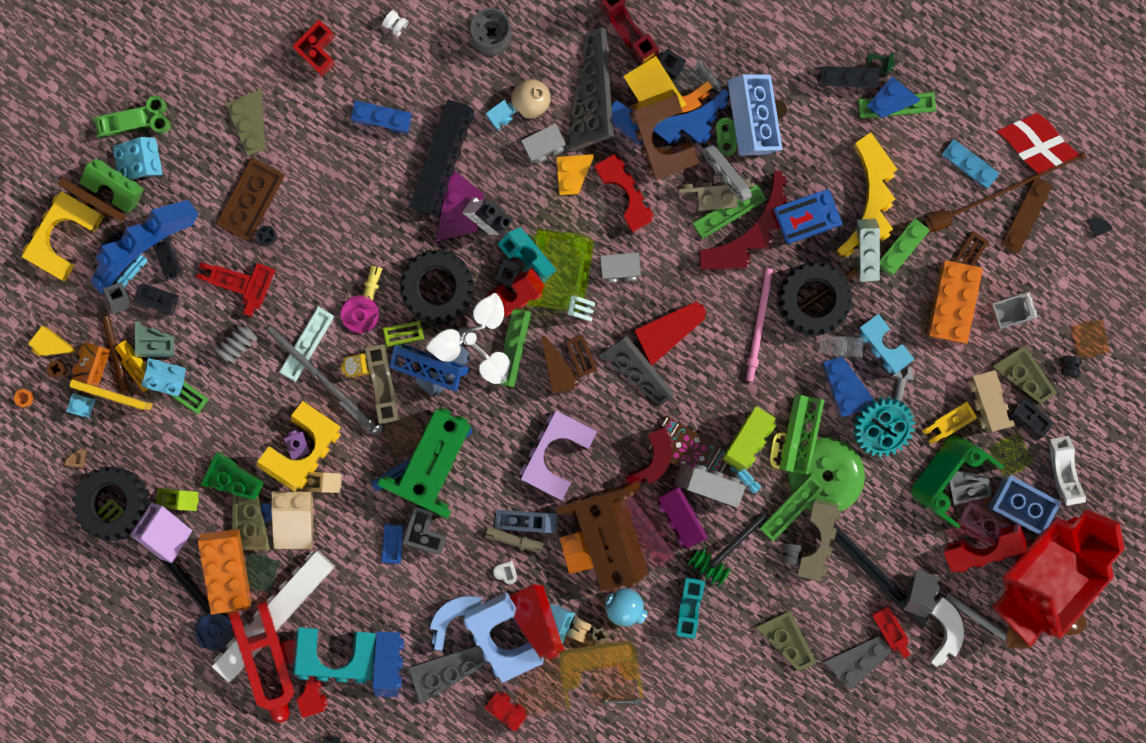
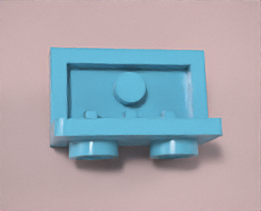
[141,358,186,396]

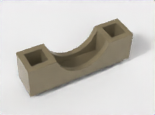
[365,344,400,424]
[798,499,841,582]

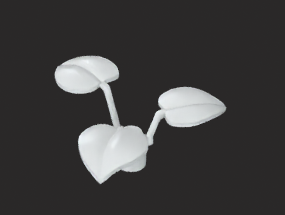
[426,293,510,384]

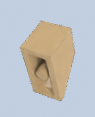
[298,472,341,493]

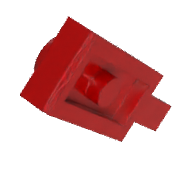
[243,263,276,317]
[871,605,911,658]

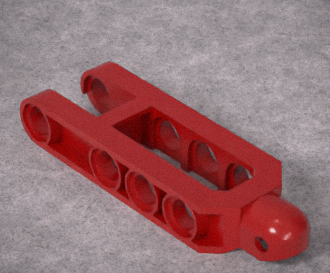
[229,602,294,723]

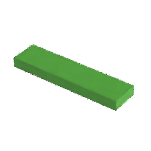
[858,92,936,119]
[692,184,767,240]
[759,473,826,541]

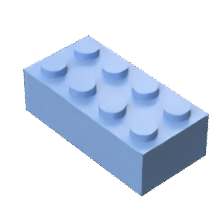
[727,75,782,156]

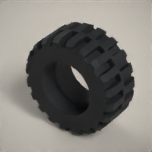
[400,249,474,324]
[777,261,852,336]
[72,466,151,541]

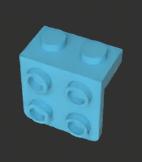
[113,137,163,181]

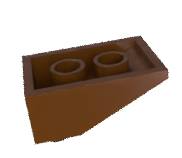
[541,336,579,395]

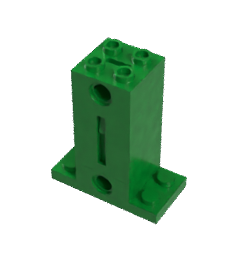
[377,407,471,518]

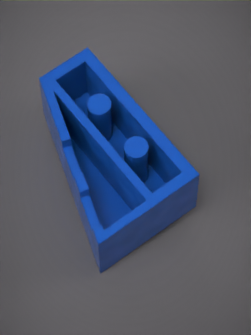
[822,356,875,418]
[373,632,404,697]

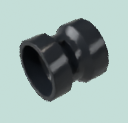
[1061,355,1083,377]

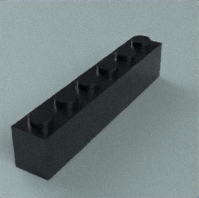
[409,99,475,218]

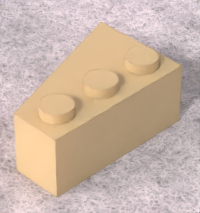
[968,370,1015,432]

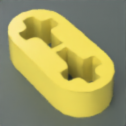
[770,433,787,469]

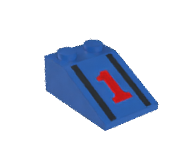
[774,189,843,245]

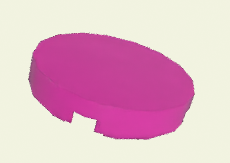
[340,295,379,333]

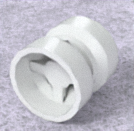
[382,10,409,37]

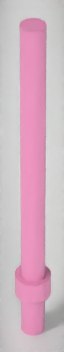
[746,268,773,382]

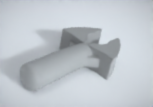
[892,366,914,401]

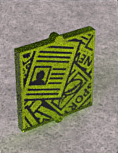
[990,433,1034,475]

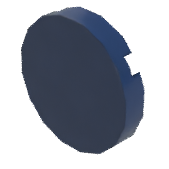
[195,613,234,651]

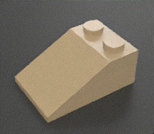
[272,491,313,549]

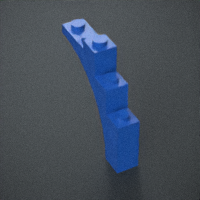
[611,89,730,146]
[91,200,199,295]

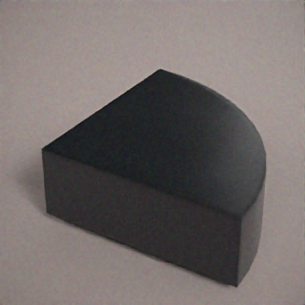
[1087,218,1113,237]

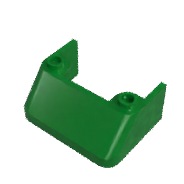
[911,436,1005,528]

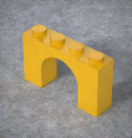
[22,191,104,281]
[257,401,341,492]

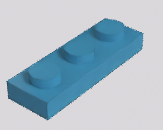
[942,139,1000,189]

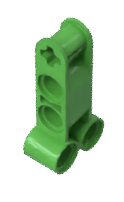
[93,96,171,138]

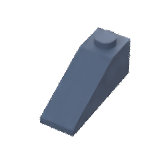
[495,510,557,533]

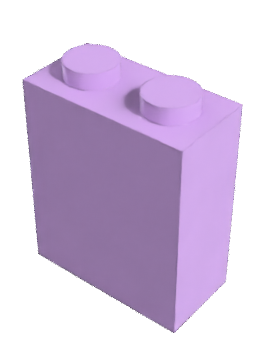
[130,503,192,563]

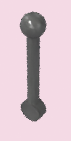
[602,697,642,706]

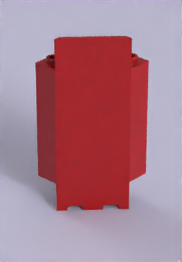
[992,509,1125,647]

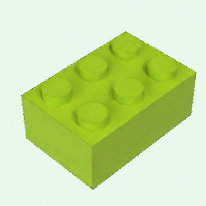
[721,406,776,472]

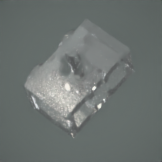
[819,335,864,358]

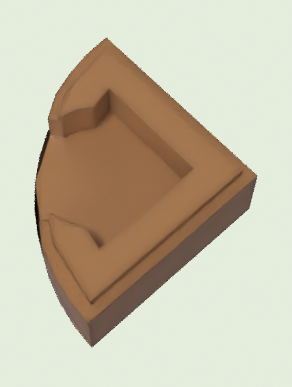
[64,449,87,469]

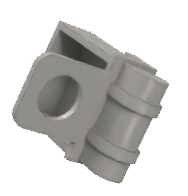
[990,292,1038,330]

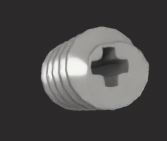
[214,322,258,363]

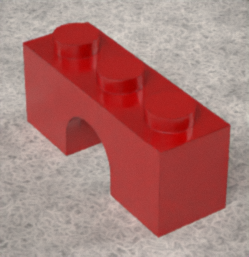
[485,268,545,317]

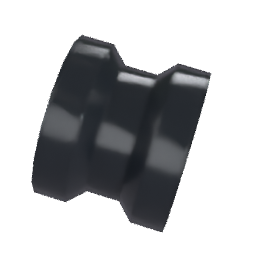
[256,225,277,246]

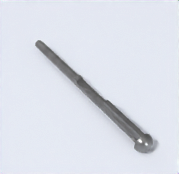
[266,326,382,435]

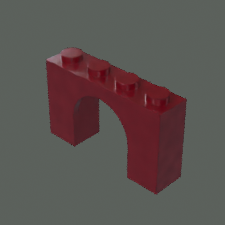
[598,0,659,66]

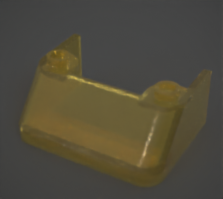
[559,641,644,710]

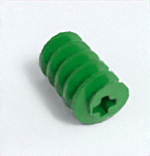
[687,548,730,588]

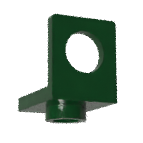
[866,53,896,76]

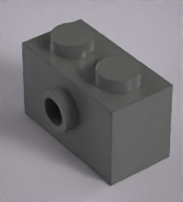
[904,569,940,618]

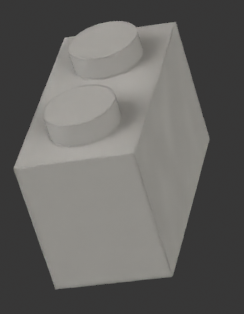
[521,123,566,164]
[600,252,641,283]

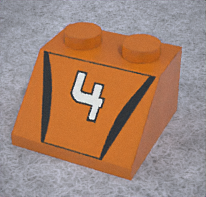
[72,342,110,386]

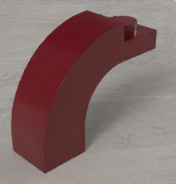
[625,424,673,484]

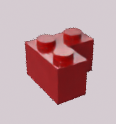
[292,20,335,77]

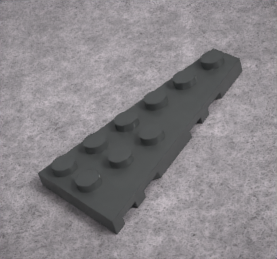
[565,27,614,152]

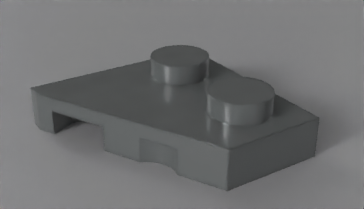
[949,471,992,505]

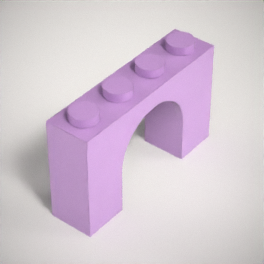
[520,411,597,500]

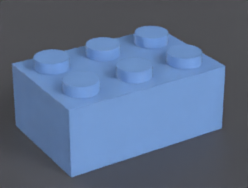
[987,474,1061,536]

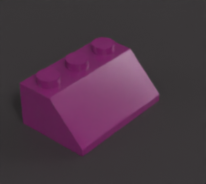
[657,487,708,549]

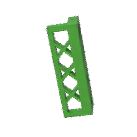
[500,309,531,388]
[780,394,825,475]

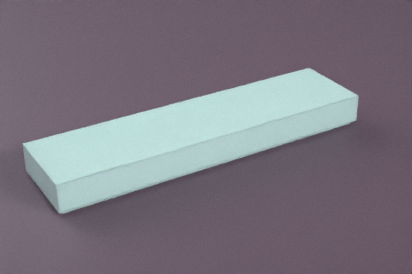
[279,307,335,382]

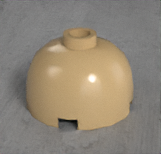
[511,79,551,119]

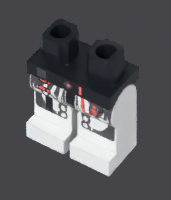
[462,197,513,235]

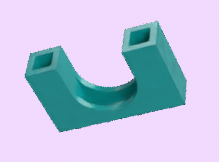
[292,627,376,684]

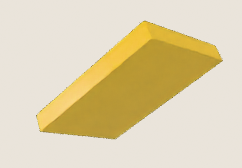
[623,56,686,122]

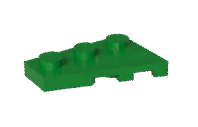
[201,452,264,500]

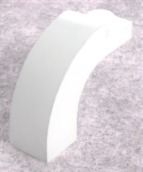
[1050,436,1086,506]
[928,596,964,667]

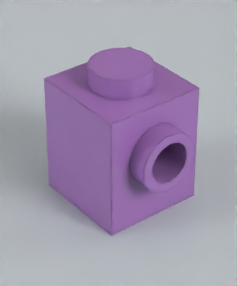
[284,430,312,460]

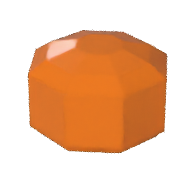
[13,389,34,408]

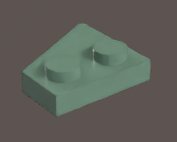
[135,321,174,357]

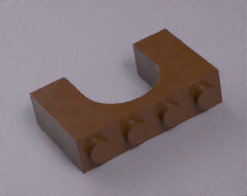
[629,89,699,180]

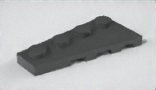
[599,336,675,406]
[409,646,488,705]

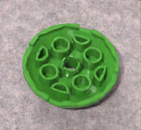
[788,437,865,511]

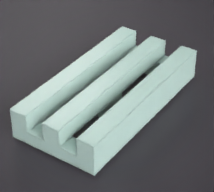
[568,296,595,321]

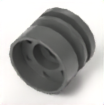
[470,8,512,56]

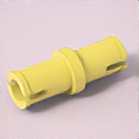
[363,265,383,301]

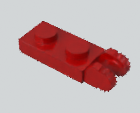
[195,262,251,294]

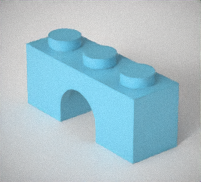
[859,314,914,375]

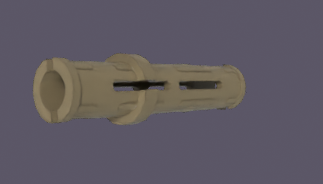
[485,526,544,554]

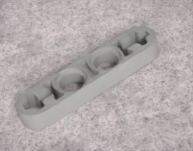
[703,144,752,202]

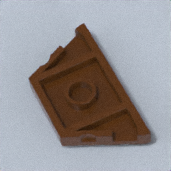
[58,178,126,222]

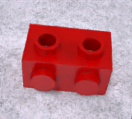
[485,691,527,732]

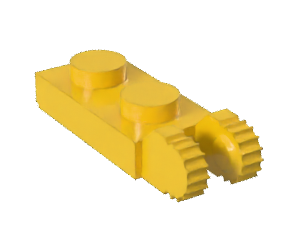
[922,402,977,445]

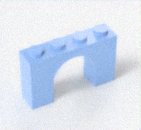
[464,592,544,683]

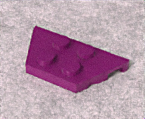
[436,172,484,242]

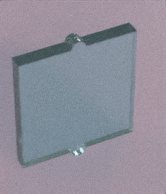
[695,60,721,93]

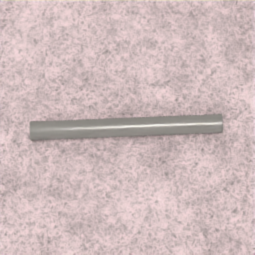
[944,592,1006,641]

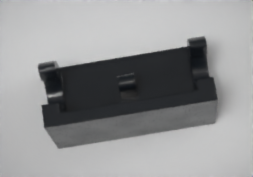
[153,237,185,281]
[133,283,179,315]
[1008,398,1054,441]

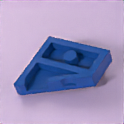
[867,77,920,119]

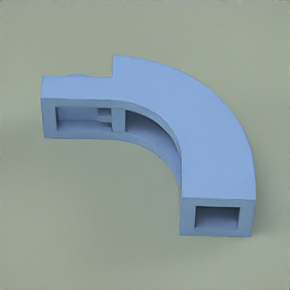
[430,595,483,651]

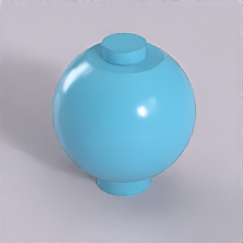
[605,588,647,627]

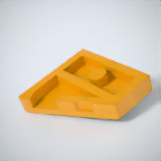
[557,154,593,196]

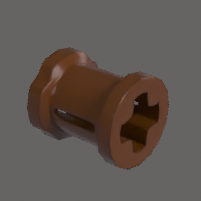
[47,360,68,378]

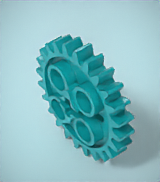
[853,396,916,458]

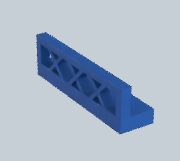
[389,344,469,391]

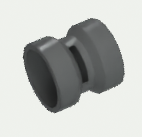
[782,543,802,564]

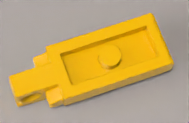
[115,340,148,392]

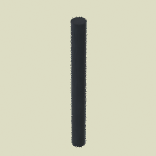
[709,513,767,569]

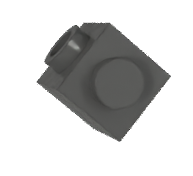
[103,282,130,314]

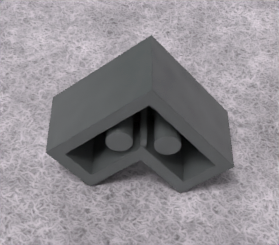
[403,506,447,555]

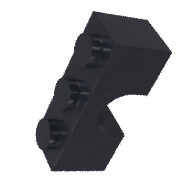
[818,66,879,88]

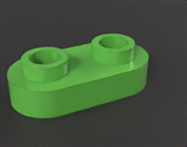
[716,118,737,157]

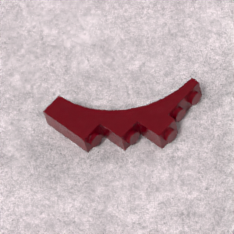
[699,171,787,271]

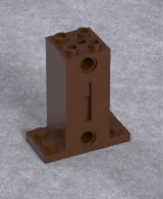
[556,481,649,593]

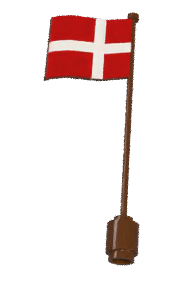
[923,113,1086,233]

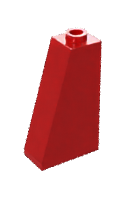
[634,301,707,365]
[509,584,564,659]

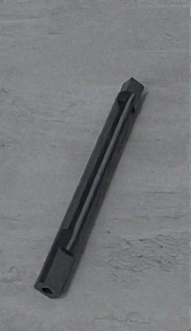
[834,523,929,628]

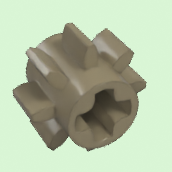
[587,627,611,652]

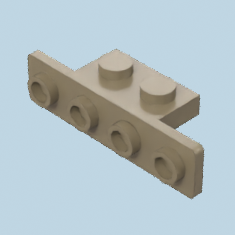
[677,179,755,211]

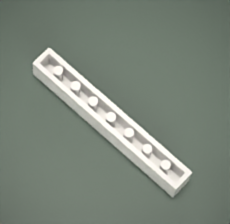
[212,551,335,682]

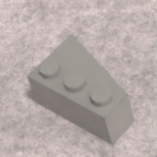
[674,463,746,508]

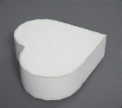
[493,561,517,585]

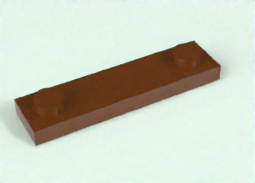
[1001,178,1053,254]

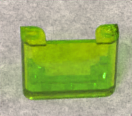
[526,229,594,313]

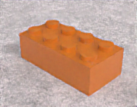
[926,260,983,344]
[198,529,252,614]

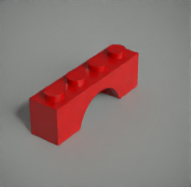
[594,154,654,234]
[944,524,1027,572]
[280,638,328,718]

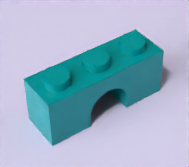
[498,227,557,283]
[675,577,705,639]

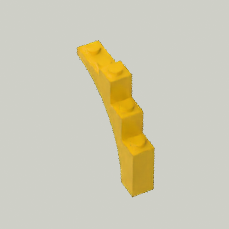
[835,132,898,257]

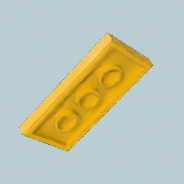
[70,380,153,411]

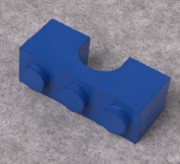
[351,100,413,135]

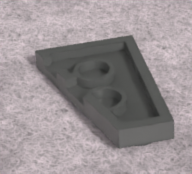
[824,636,892,690]

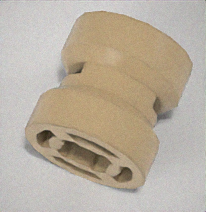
[567,617,592,643]

